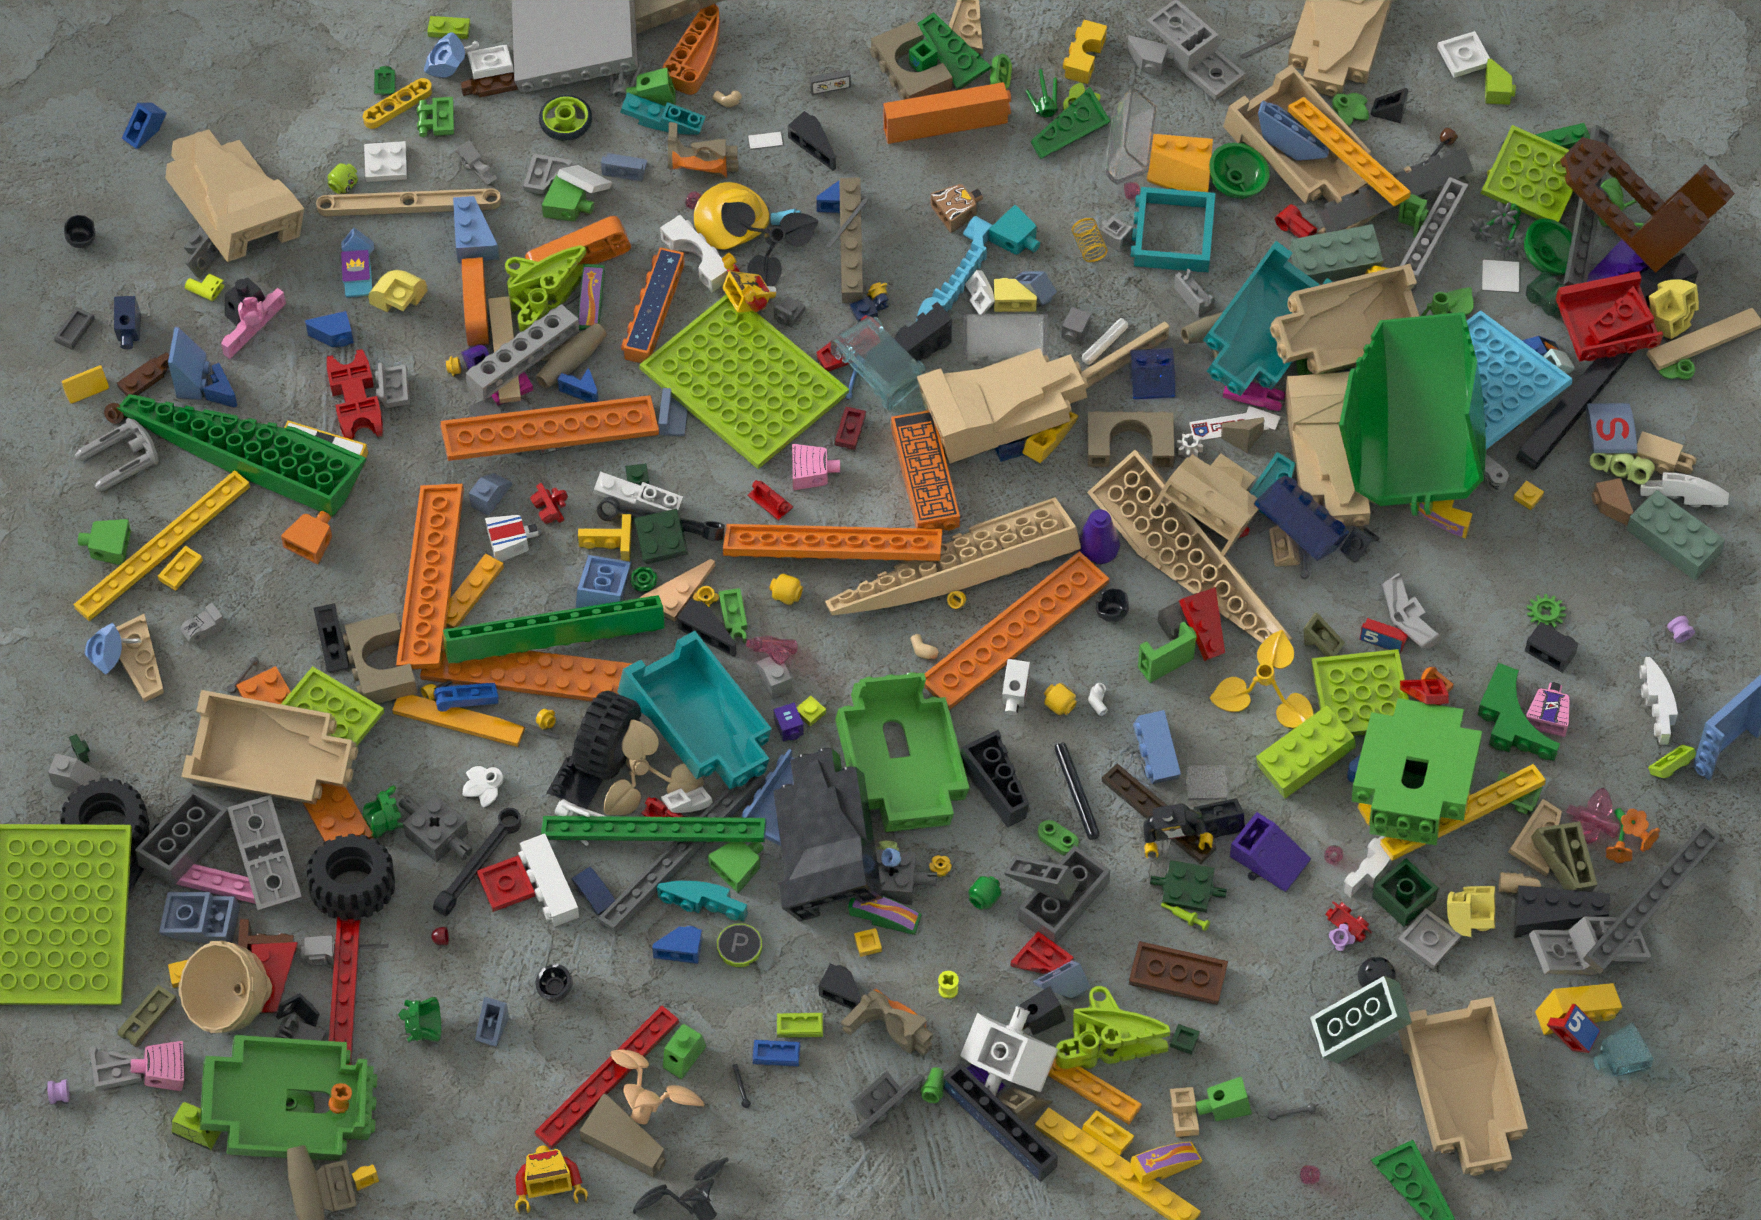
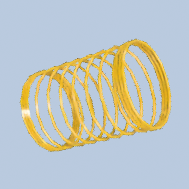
[1071,218,1108,262]

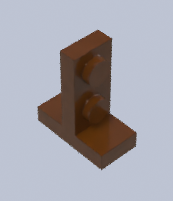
[238,919,296,954]

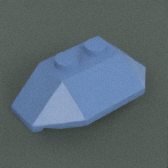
[1258,100,1329,161]

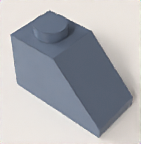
[1014,271,1057,305]
[469,473,512,516]
[1033,961,1091,999]

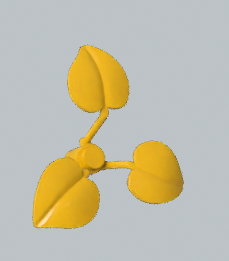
[1210,630,1313,728]

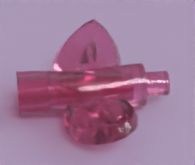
[746,635,798,665]
[1566,788,1621,844]

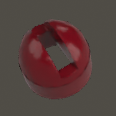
[431,927,449,945]

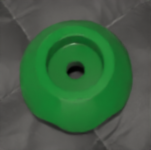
[630,567,657,592]

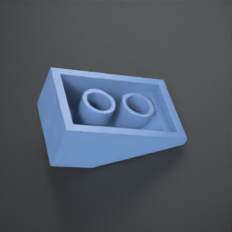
[168,327,211,400]
[576,555,631,608]

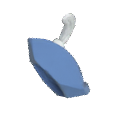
[424,32,479,77]
[85,623,142,675]

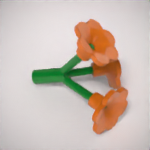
[1606,808,1660,863]

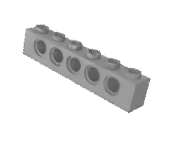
[1400,177,1468,290]
[466,304,579,401]

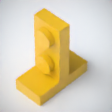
[578,514,632,562]

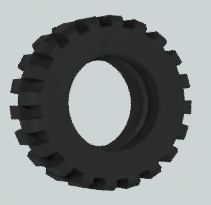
[572,690,641,780]
[60,778,150,857]
[306,834,395,921]

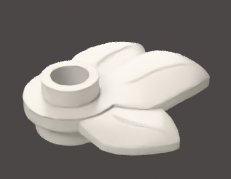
[462,766,503,808]

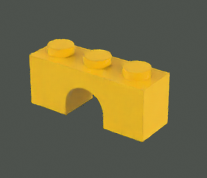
[1063,20,1107,84]

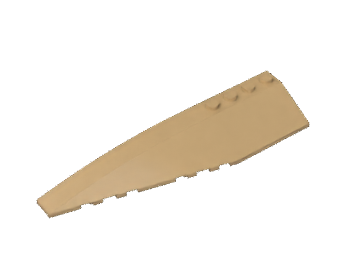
[1087,450,1293,643]
[825,497,1081,615]

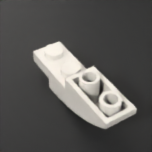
[593,472,683,513]
[1641,472,1729,507]
[1639,657,1678,745]
[1344,836,1392,898]

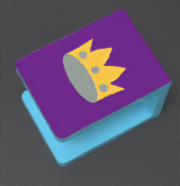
[341,250,372,298]

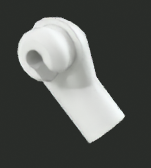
[1088,683,1108,716]

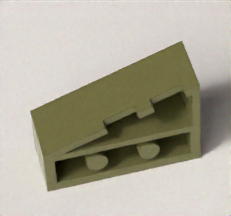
[1531,821,1598,892]

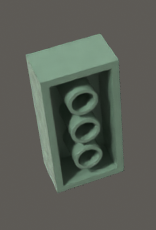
[1289,224,1383,284]
[1626,490,1725,580]
[1310,976,1412,1063]

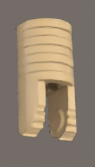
[1499,872,1542,893]

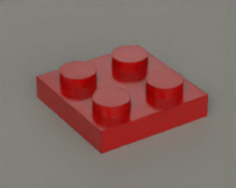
[477,855,535,912]

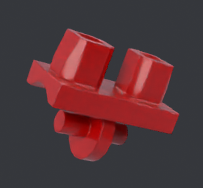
[530,483,568,524]

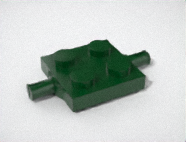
[1150,860,1227,913]

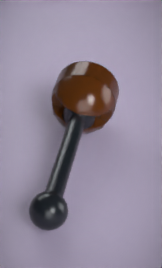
[1422,127,1458,165]

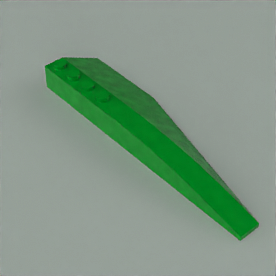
[117,394,366,517]

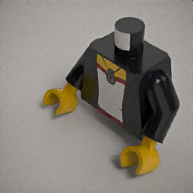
[1143,803,1213,859]

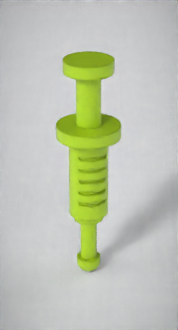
[1161,903,1210,931]

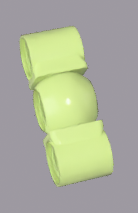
[1590,452,1655,485]

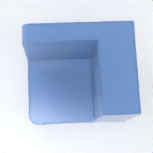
[341,228,374,255]

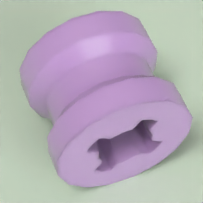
[1667,616,1695,643]
[48,1079,70,1104]

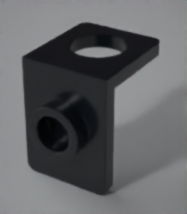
[1340,526,1380,562]
[276,993,320,1027]

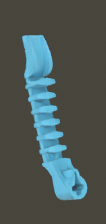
[916,216,993,321]

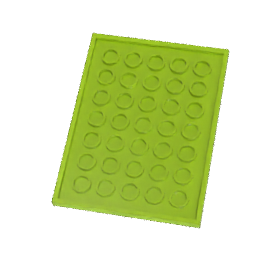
[639,295,849,469]
[0,824,132,1006]

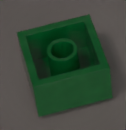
[634,509,689,564]
[1372,858,1439,927]

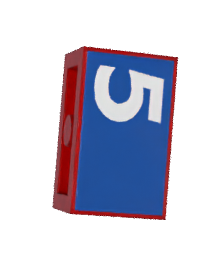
[1359,618,1408,654]
[1547,1004,1601,1053]

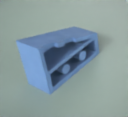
[453,196,500,263]
[1133,710,1181,784]

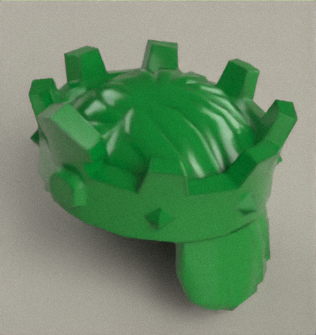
[362,785,403,839]
[398,997,441,1043]

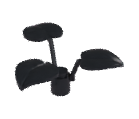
[721,202,819,286]
[633,1157,729,1220]

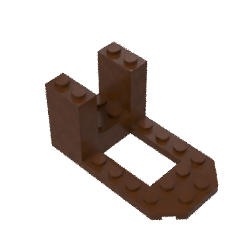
[1560,137,1735,273]

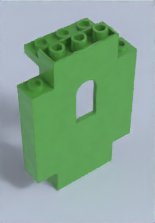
[835,672,969,832]
[1352,698,1482,846]
[200,1035,377,1161]

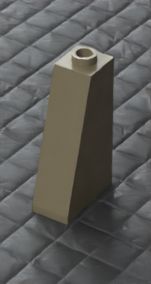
[580,1093,666,1177]

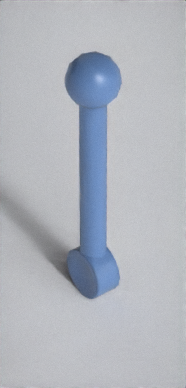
[845,362,861,399]

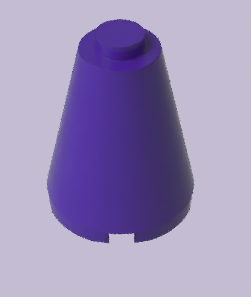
[1077,509,1120,564]

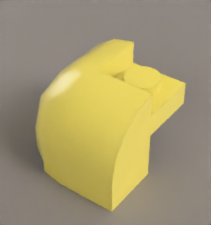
[368,270,427,312]
[1649,280,1699,339]
[1447,886,1496,937]

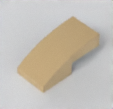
[1170,1087,1199,1137]

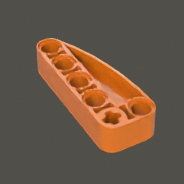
[663,4,720,95]
[525,216,631,265]
[462,257,489,346]

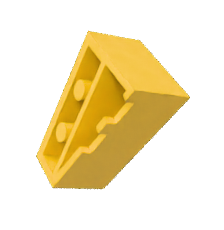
[1535,983,1622,1035]

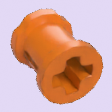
[328,1083,352,1114]

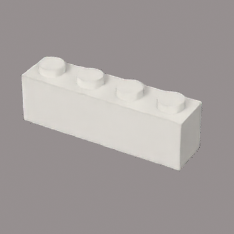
[518,834,579,927]

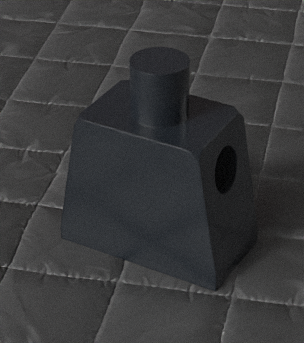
[225,278,265,326]
[1019,986,1066,1035]

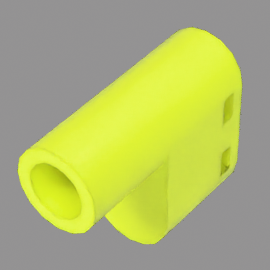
[185,274,225,301]

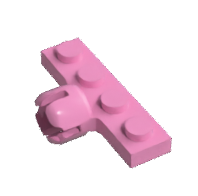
[221,288,286,359]

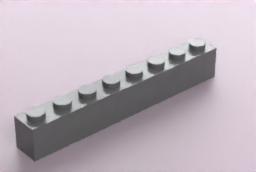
[1318,147,1474,233]

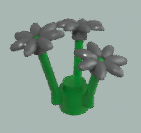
[1470,202,1522,258]

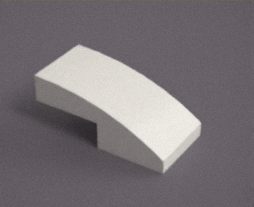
[965,270,995,316]
[661,787,713,813]

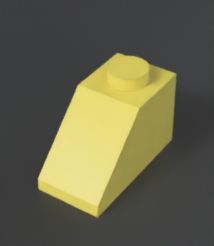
[994,278,1037,312]

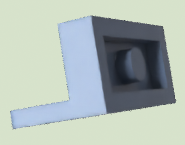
[601,153,647,181]
[658,388,688,436]

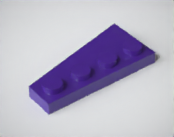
[1587,239,1650,282]

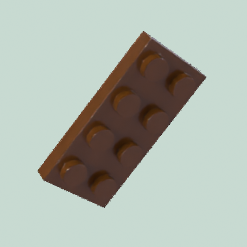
[1128,941,1228,1005]

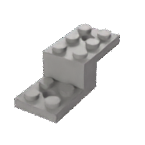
[1146,0,1245,100]
[227,795,302,911]
[1529,917,1651,975]

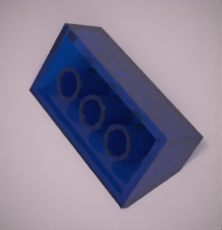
[1254,475,1349,561]

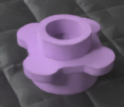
[1329,924,1355,951]

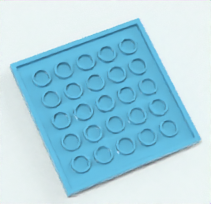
[1467,310,1572,449]

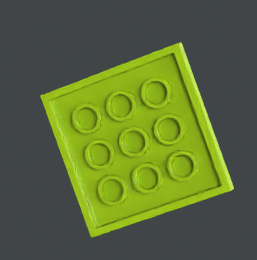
[1480,125,1573,222]
[1311,649,1409,736]
[281,666,385,747]

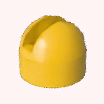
[947,591,966,609]

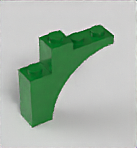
[1477,663,1560,761]

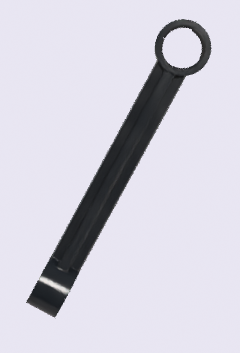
[597,497,725,541]
[433,808,521,917]

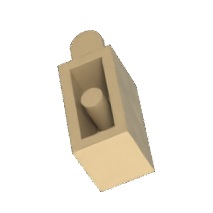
[1633,431,1697,475]

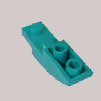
[620,92,706,135]
[657,881,748,922]

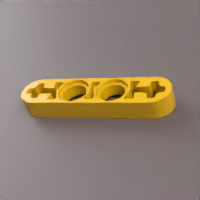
[363,78,432,129]

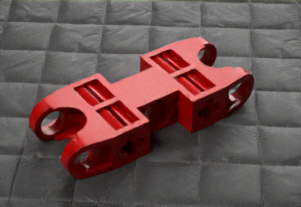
[327,349,383,440]

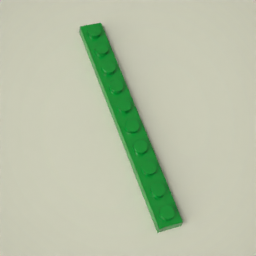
[541,816,766,842]

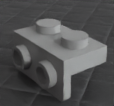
[375,362,410,409]

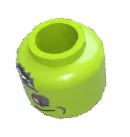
[327,163,358,194]

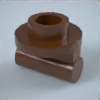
[104,403,128,424]

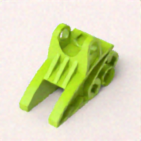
[505,245,586,332]
[1055,986,1170,1069]

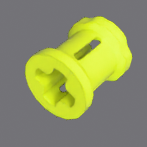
[938,971,959,999]

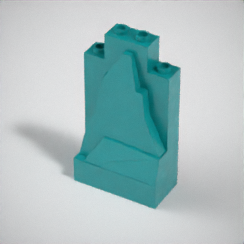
[1203,241,1332,396]
[617,631,772,790]

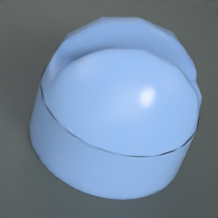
[881,848,901,867]

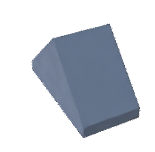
[475,997,509,1047]

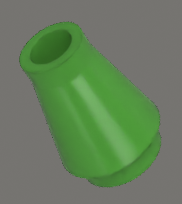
[921,1067,944,1103]

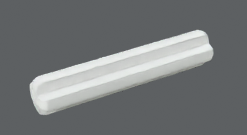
[1082,318,1128,365]

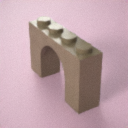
[869,20,953,100]
[1087,411,1174,467]
[342,612,417,704]

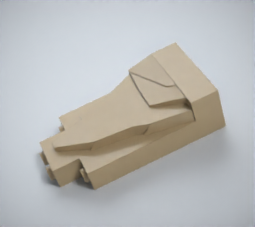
[1288,0,1393,97]
[1223,65,1371,204]
[165,129,304,262]
[1270,264,1419,374]
[917,348,1089,463]
[1284,372,1374,528]
[181,690,358,805]
[1398,997,1528,1176]

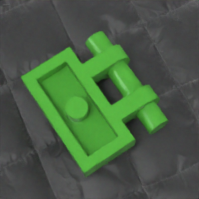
[417,97,454,137]

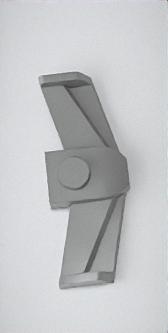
[1382,572,1442,649]

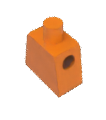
[281,511,332,565]

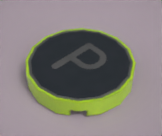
[717,924,762,967]

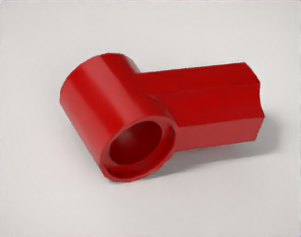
[1274,204,1317,238]

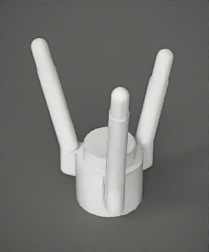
[555,799,605,846]

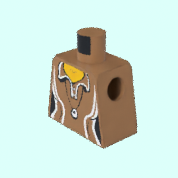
[931,184,983,233]

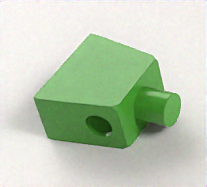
[626,68,676,106]
[542,175,594,222]
[78,519,131,565]
[708,842,764,893]
[663,1024,706,1080]
[1196,1076,1252,1121]

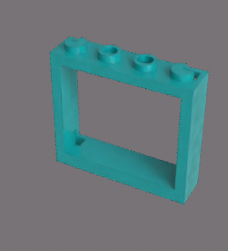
[1130,187,1216,273]

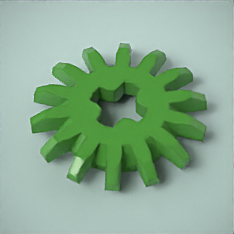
[1527,594,1566,628]

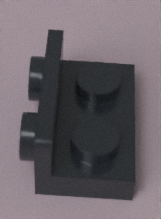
[1194,798,1245,838]

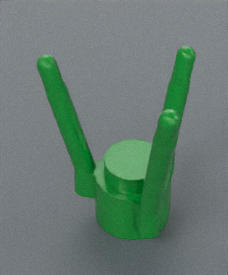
[1025,69,1058,118]

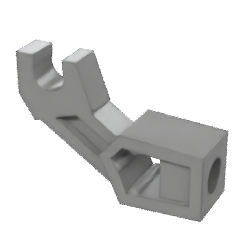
[454,140,497,184]

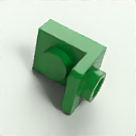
[374,66,397,95]

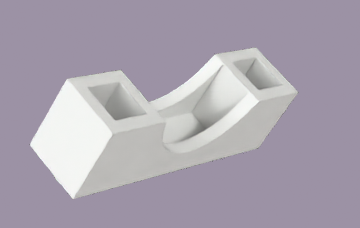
[660,215,728,292]

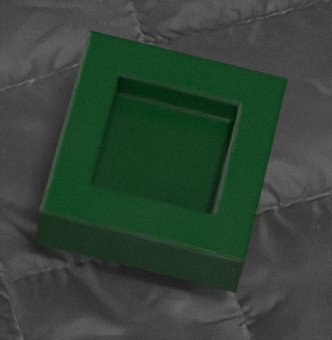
[625,463,649,486]
[69,734,90,763]
[1170,1024,1200,1055]

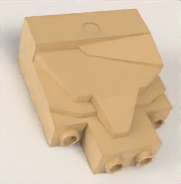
[1152,453,1264,557]

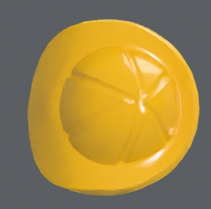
[694,182,770,250]

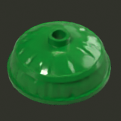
[1209,143,1270,199]
[1524,218,1573,276]

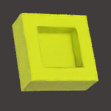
[796,696,826,727]

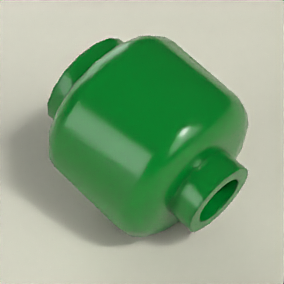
[968,876,1002,910]

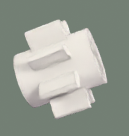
[1177,432,1203,458]

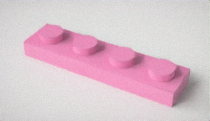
[176,864,256,904]

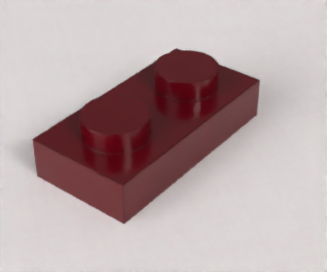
[835,406,866,450]

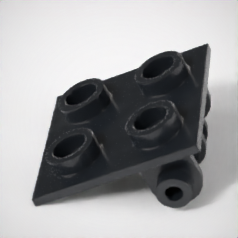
[547,755,603,809]

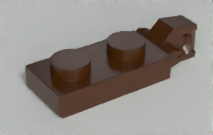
[460,69,518,98]
[117,352,169,396]

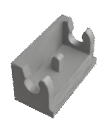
[1174,269,1216,317]

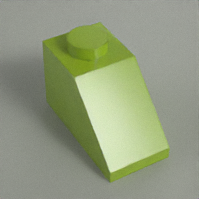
[1485,59,1516,105]

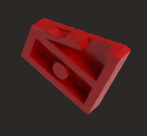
[1400,679,1449,705]
[1010,931,1074,974]

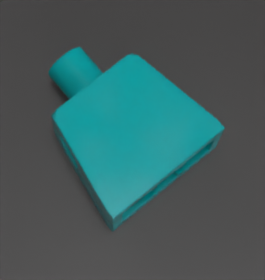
[989,205,1041,255]

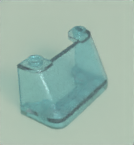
[831,316,926,411]

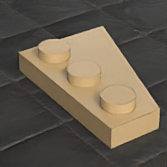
[949,0,983,54]
[1508,799,1562,877]

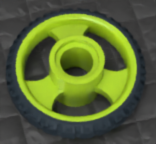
[539,95,592,141]

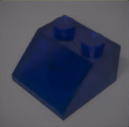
[1129,348,1175,399]

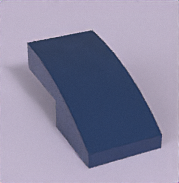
[571,867,615,915]

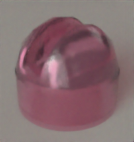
[1124,182,1140,199]
[685,191,702,210]
[1324,845,1343,865]
[1300,1165,1321,1184]

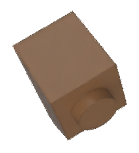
[1591,478,1634,526]

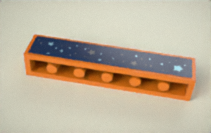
[621,247,685,363]

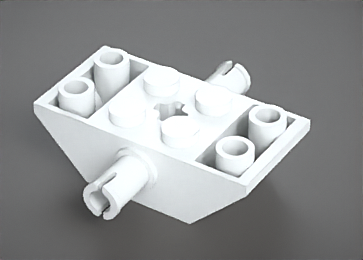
[960,1006,1058,1096]

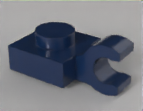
[850,293,889,323]

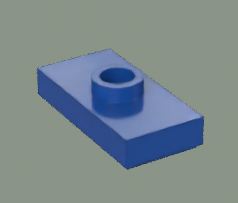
[753,1040,800,1067]

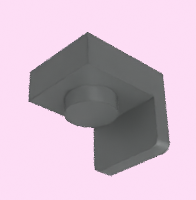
[774,296,805,328]

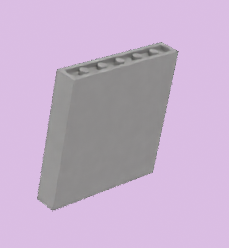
[512,0,638,93]

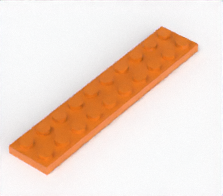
[440,395,659,461]
[396,484,464,669]
[723,524,942,562]
[924,551,1109,710]
[420,649,632,701]
[236,666,374,842]

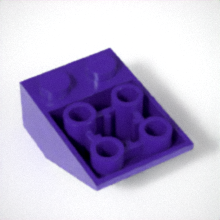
[1230,812,1311,892]

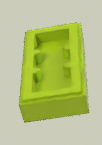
[777,1013,823,1038]

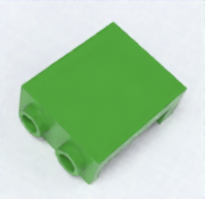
[1138,622,1197,683]

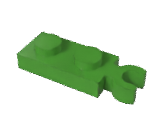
[719,588,747,643]

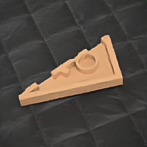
[640,559,715,622]

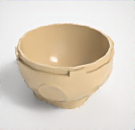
[179,941,272,1033]

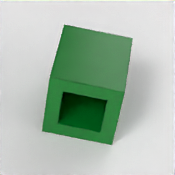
[909,39,938,72]

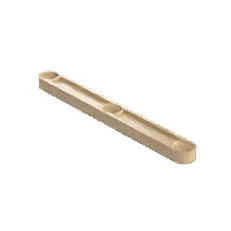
[316,188,501,216]

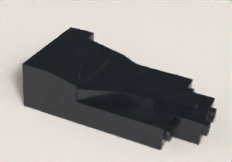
[773,748,883,922]

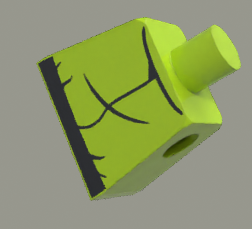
[172,1102,222,1151]

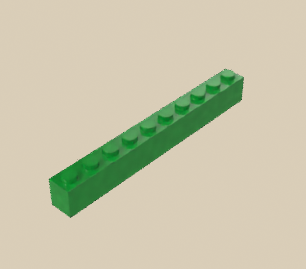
[443,595,665,663]

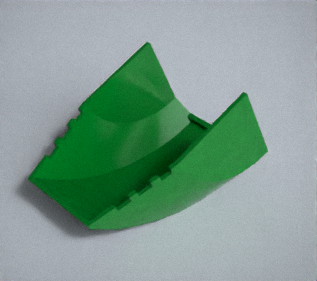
[1339,312,1486,516]

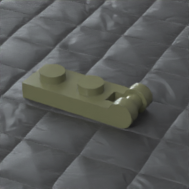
[118,985,177,1047]

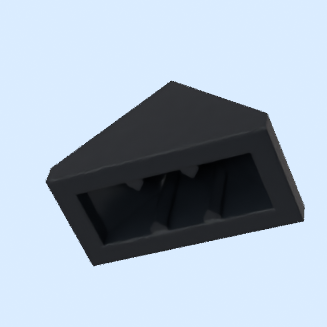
[1370,88,1409,123]

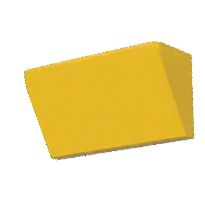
[61,365,109,404]

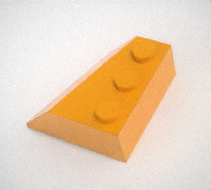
[1147,134,1213,192]

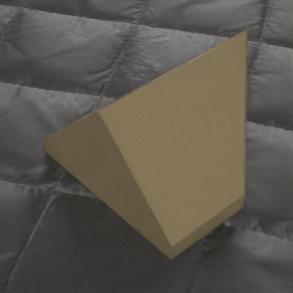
[1221,417,1265,453]
[997,1086,1052,1122]

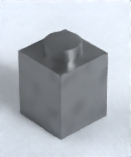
[1061,307,1091,345]

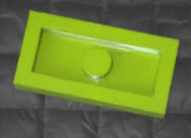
[427,16,471,39]
[1648,745,1696,778]

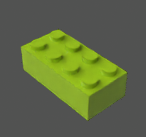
[1256,705,1356,799]

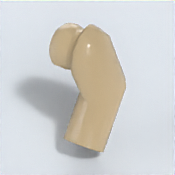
[712,90,742,108]
[910,634,939,659]

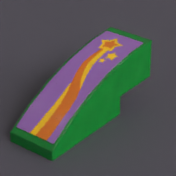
[578,264,605,330]
[848,896,922,935]

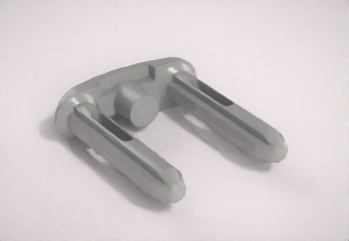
[75,418,159,491]

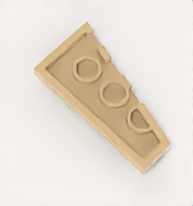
[116,614,164,703]

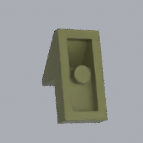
[1303,613,1345,657]

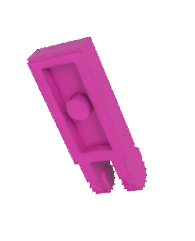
[1223,382,1285,411]

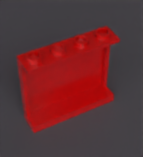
[1556,271,1663,362]

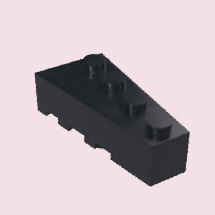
[867,301,952,382]
[960,729,1029,828]
[1514,885,1610,938]

